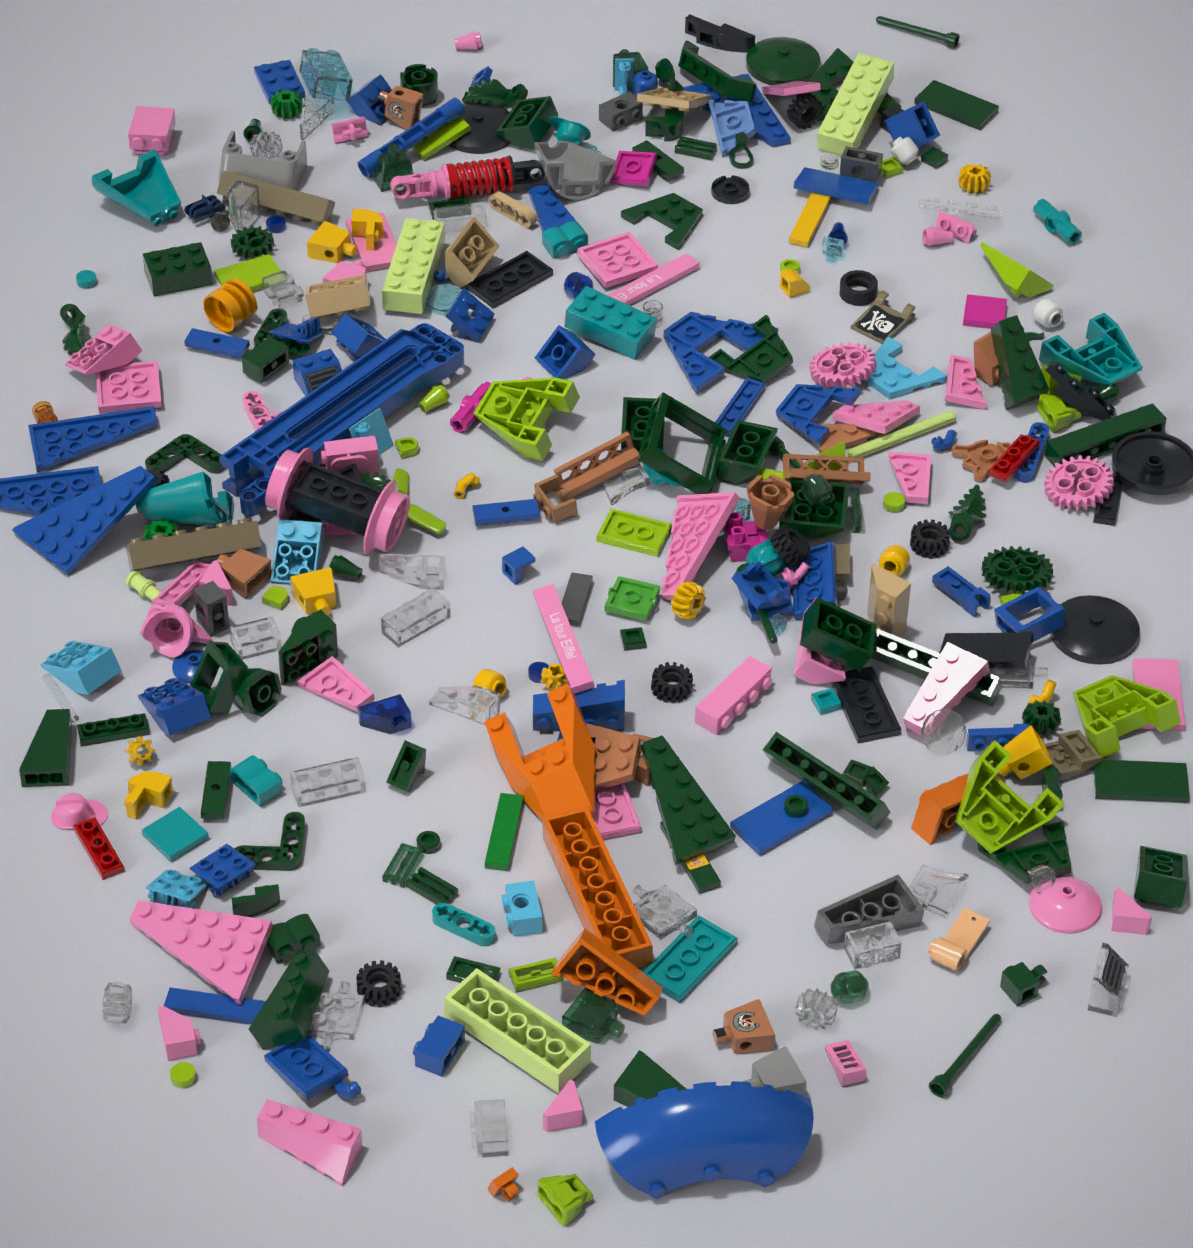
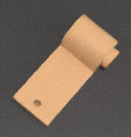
[928,907,990,971]

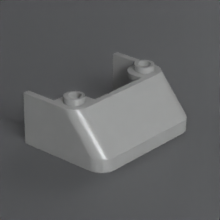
[219,130,307,190]

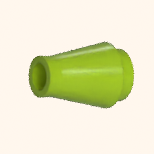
[418,385,450,413]

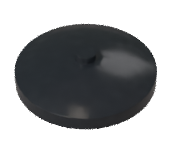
[449,102,511,154]
[1111,432,1193,495]
[1050,595,1140,664]

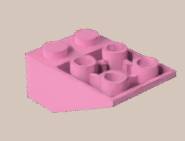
[65,324,142,375]

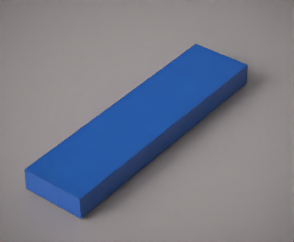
[715,378,765,437]
[164,987,266,1024]

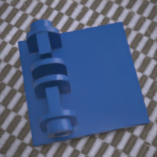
[270,317,324,344]
[190,844,256,896]

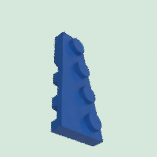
[529,184,576,233]

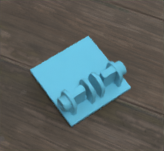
[349,408,394,461]
[146,870,209,909]

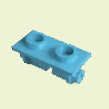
[614,58,634,95]

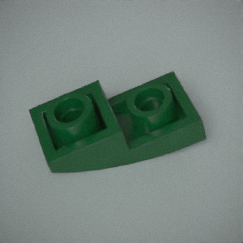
[1042,764,1063,800]
[231,884,280,917]

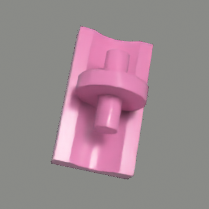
[331,117,368,143]

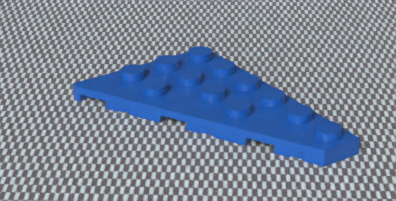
[682,74,791,148]
[0,466,101,516]

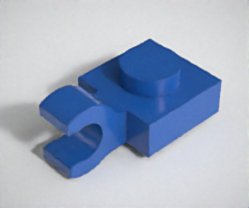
[471,66,493,88]

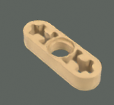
[489,191,537,228]

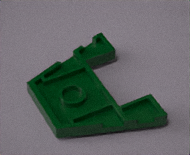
[621,193,703,250]
[709,315,793,383]
[978,821,1071,884]

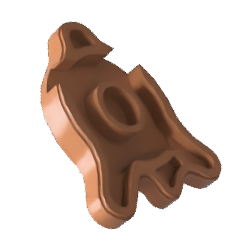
[951,440,1012,481]

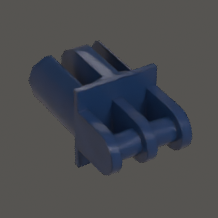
[184,194,226,223]

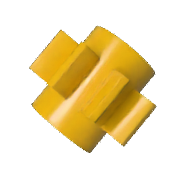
[540,663,568,691]
[124,736,155,765]

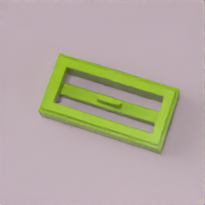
[509,958,563,992]

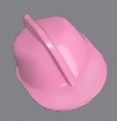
[51,793,108,829]

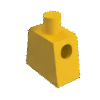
[307,221,358,263]
[290,567,336,616]
[999,725,1053,779]

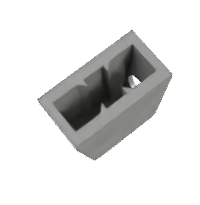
[743,1046,807,1096]

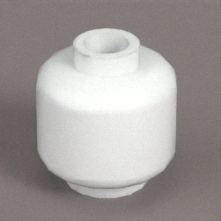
[890,136,919,166]
[1033,298,1063,328]

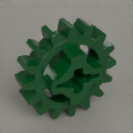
[231,225,274,259]

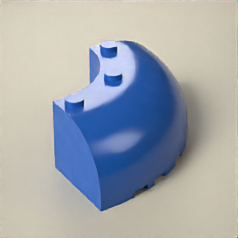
[595,1081,814,1199]

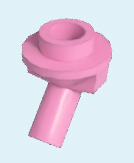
[781,562,810,589]

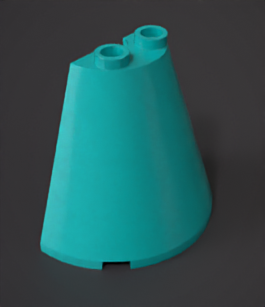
[92,149,181,226]
[136,472,233,527]

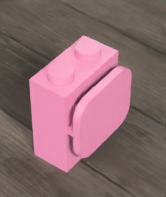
[128,106,176,156]
[321,436,379,478]

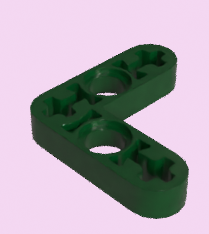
[253,308,311,360]
[145,434,225,474]
[234,812,305,871]

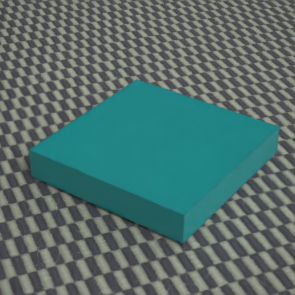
[142,806,209,861]

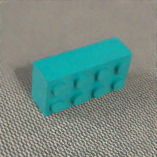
[564,286,657,360]

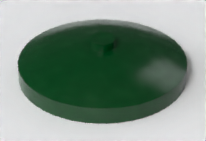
[746,37,820,85]

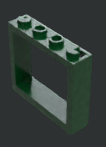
[638,392,726,494]

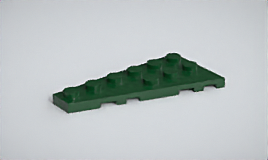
[641,735,736,866]

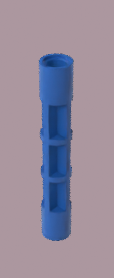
[357,97,465,178]

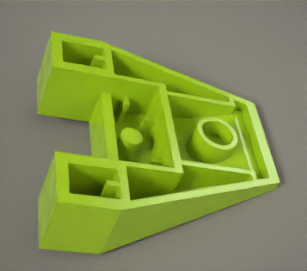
[474,378,580,461]
[1073,675,1181,758]
[955,740,1065,854]

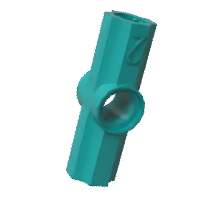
[1033,198,1082,245]

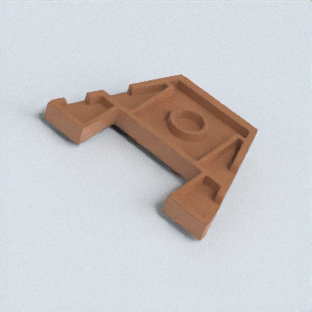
[586,723,641,788]

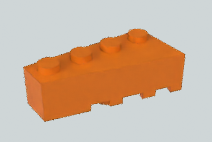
[911,773,1006,845]
[551,928,663,1016]

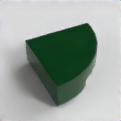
[865,766,890,796]

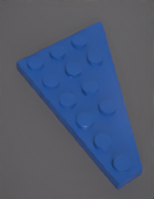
[12,466,158,576]

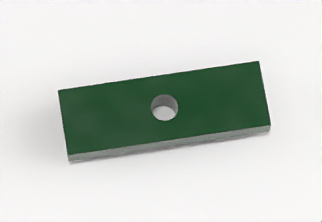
[632,140,684,180]
[77,713,149,746]
[201,761,231,819]

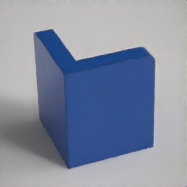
[502,546,535,585]

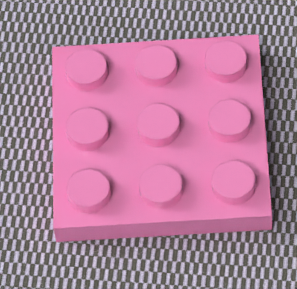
[577,231,658,288]
[96,361,162,413]

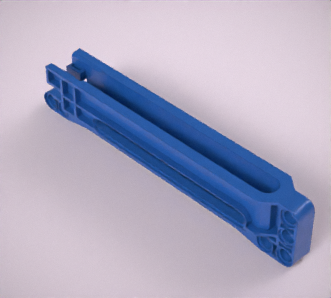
[220,323,464,517]

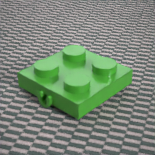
[605,576,660,621]

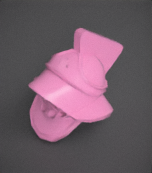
[140,604,212,657]

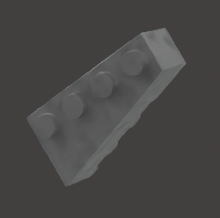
[814,874,925,945]

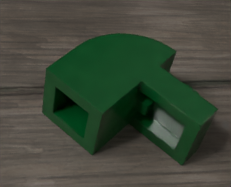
[645,108,684,142]

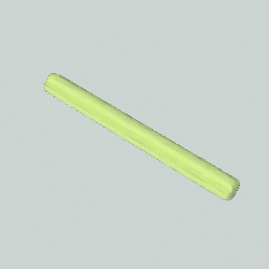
[847,410,956,458]

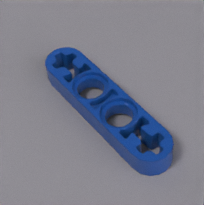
[1015,422,1049,483]

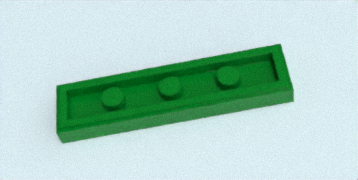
[485,793,523,871]

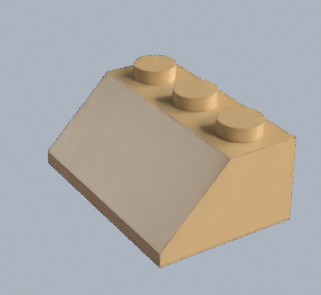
[445,217,499,289]
[305,274,370,319]
[867,564,911,637]

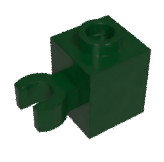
[1000,962,1047,1007]

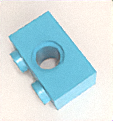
[502,880,542,936]

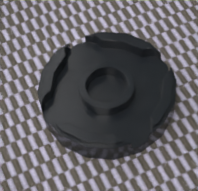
[711,175,750,204]

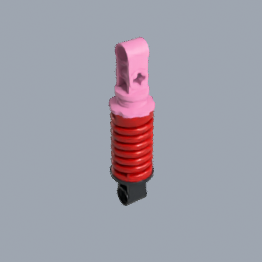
[390,155,545,200]

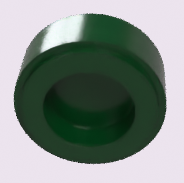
[784,795,808,818]
[416,831,440,854]

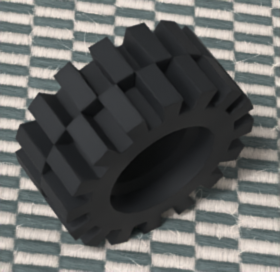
[787,92,824,130]
[910,519,950,559]
[770,524,811,566]
[651,662,693,703]
[356,960,401,1007]

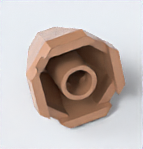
[747,475,794,530]

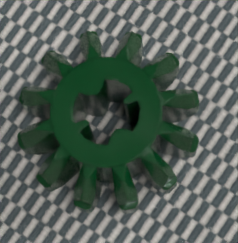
[1022,699,1061,737]

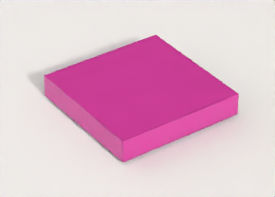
[610,151,657,186]
[963,294,1007,329]

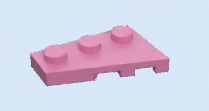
[944,355,987,410]
[888,451,931,504]
[297,656,375,712]

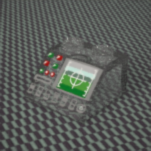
[227,179,261,234]

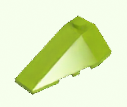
[980,242,1054,298]

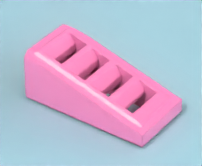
[825,1040,866,1086]

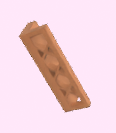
[554,432,640,498]
[783,454,870,484]

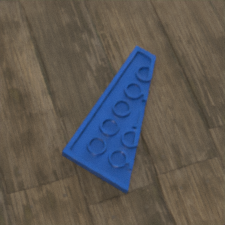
[28,406,158,473]

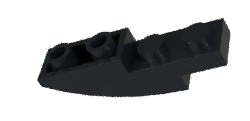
[685,14,755,53]
[1045,359,1117,421]

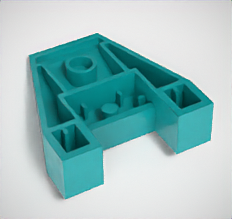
[1039,312,1143,386]

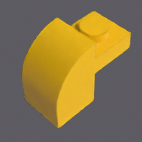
[351,209,383,250]
[124,771,173,819]

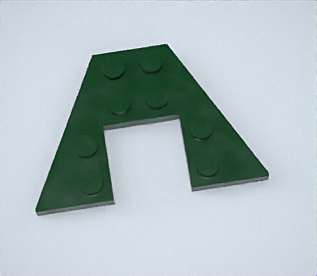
[796,48,901,121]

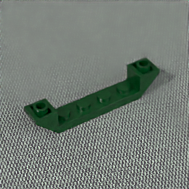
[678,41,757,102]

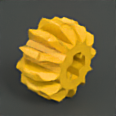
[958,163,991,194]
[670,581,706,620]

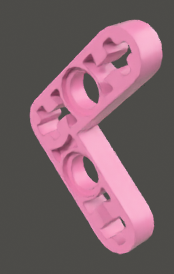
[242,391,284,431]

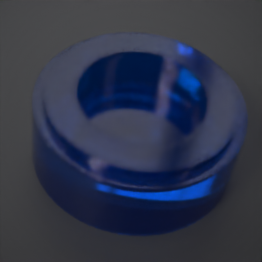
[266,216,286,233]
[528,662,549,683]

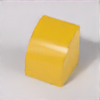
[779,269,810,298]

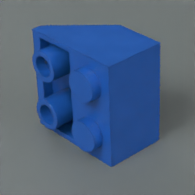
[346,74,392,125]
[884,101,941,147]

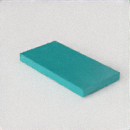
[643,915,738,1003]

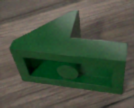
[386,740,426,792]

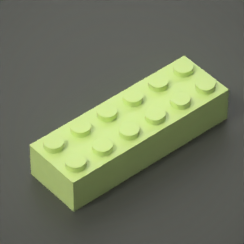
[817,53,894,155]
[382,218,445,314]
[444,968,591,1093]

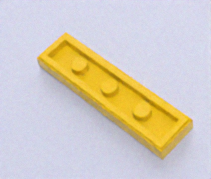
[789,193,830,247]

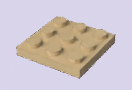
[637,88,713,111]

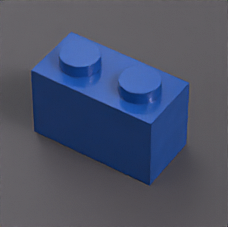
[413,1015,465,1077]

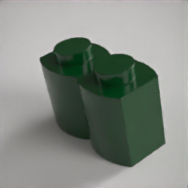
[266,914,321,962]

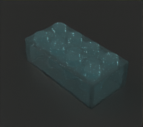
[300,48,353,101]

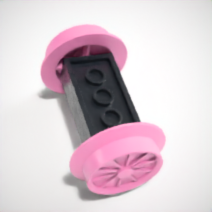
[265,448,410,555]

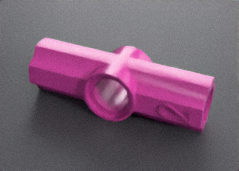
[450,381,491,433]

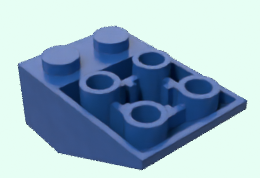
[138,678,211,735]

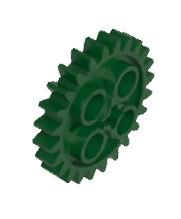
[981,546,1053,594]

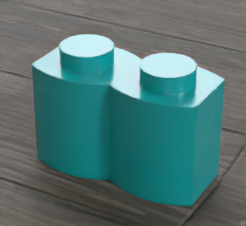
[542,221,588,258]
[230,755,283,806]

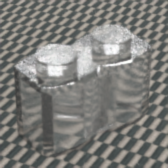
[262,270,304,310]

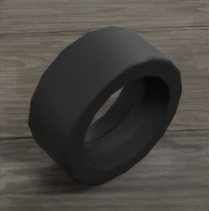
[839,270,878,306]

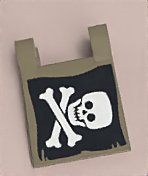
[851,290,916,344]

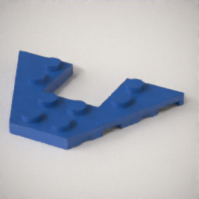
[663,312,778,393]

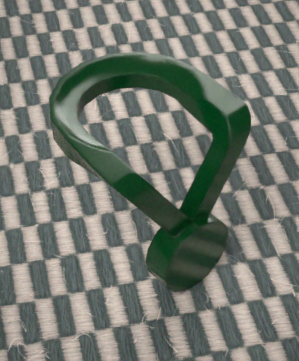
[729,132,754,168]

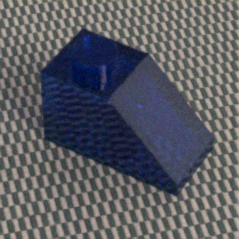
[358,694,411,734]

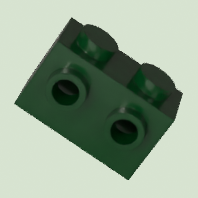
[242,337,289,383]

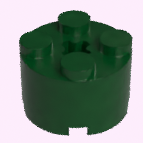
[400,64,438,105]

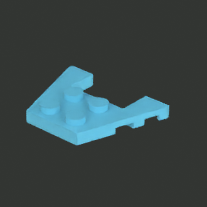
[862,337,947,399]

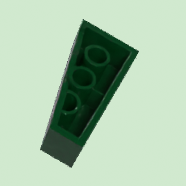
[991,315,1050,410]
[248,950,329,1050]

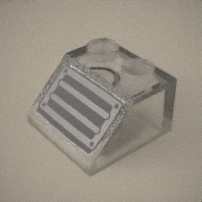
[1087,942,1132,1017]

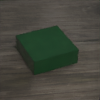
[921,147,948,168]
[620,627,646,651]
[842,759,872,788]

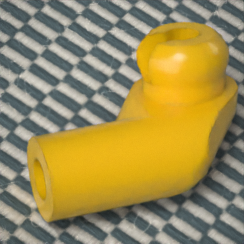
[454,473,480,499]
[1029,679,1057,704]

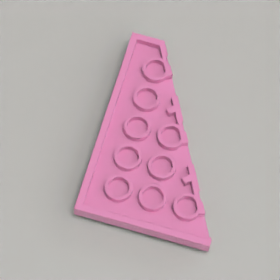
[661,492,740,601]
[130,900,273,1004]

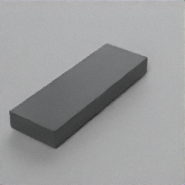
[561,572,593,626]

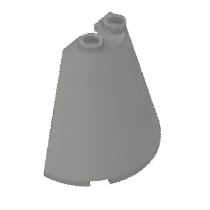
[534,141,617,200]

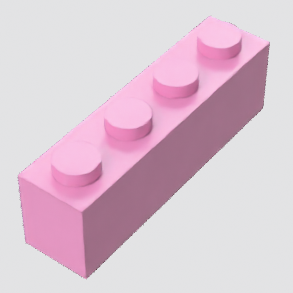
[695,656,772,735]

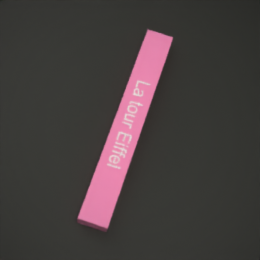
[564,253,700,323]
[532,584,595,694]

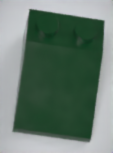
[1134,845,1187,908]

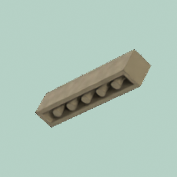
[217,171,335,226]
[126,518,262,572]

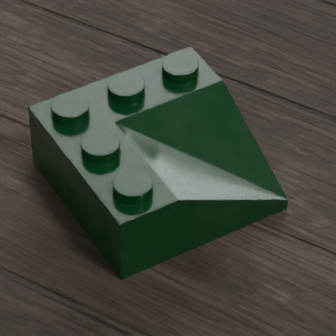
[779,478,850,541]

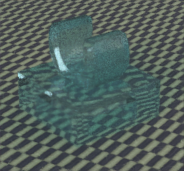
[822,236,844,262]

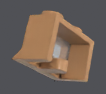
[533,474,578,523]

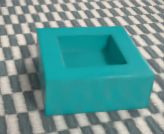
[811,688,841,715]

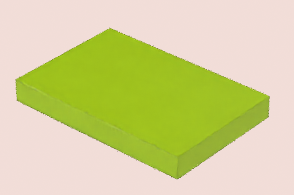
[412,117,471,160]
[214,254,285,292]
[596,508,672,557]

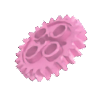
[809,342,877,389]
[1044,455,1114,511]

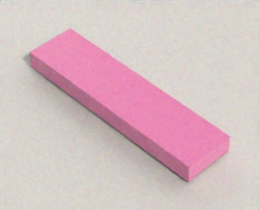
[153,560,211,606]

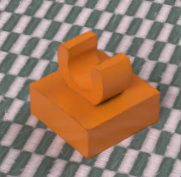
[487,1167,519,1202]

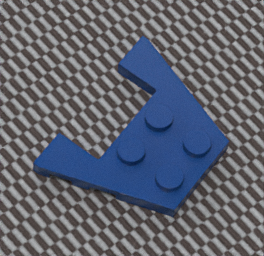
[775,384,861,445]

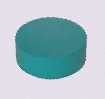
[76,270,97,288]

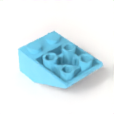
[271,519,325,584]
[40,641,122,695]

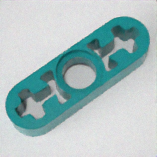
[432,903,495,946]

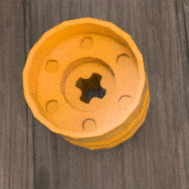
[203,278,258,332]

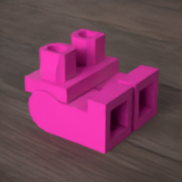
[723,512,768,562]

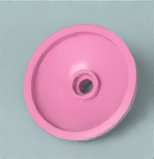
[1029,875,1102,934]

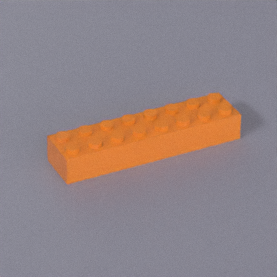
[543,807,653,968]

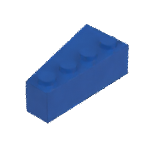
[533,680,625,731]

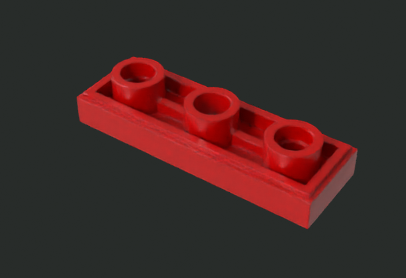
[989,434,1039,482]
[73,817,124,880]

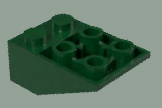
[278,609,338,686]

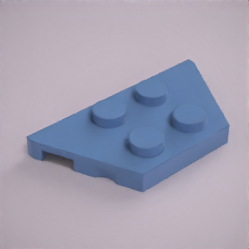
[708,99,756,157]

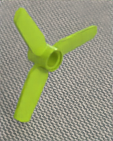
[393,468,446,534]

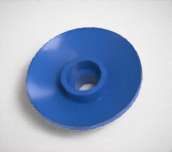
[172,650,204,684]

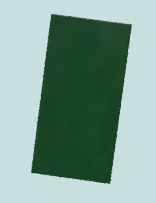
[914,80,999,130]
[1093,759,1190,803]

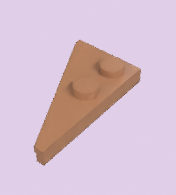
[819,423,892,453]

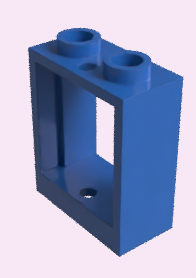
[994,586,1066,642]

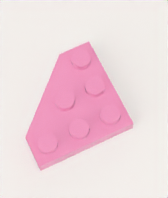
[833,400,920,434]

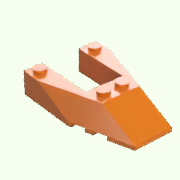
[484,683,596,822]

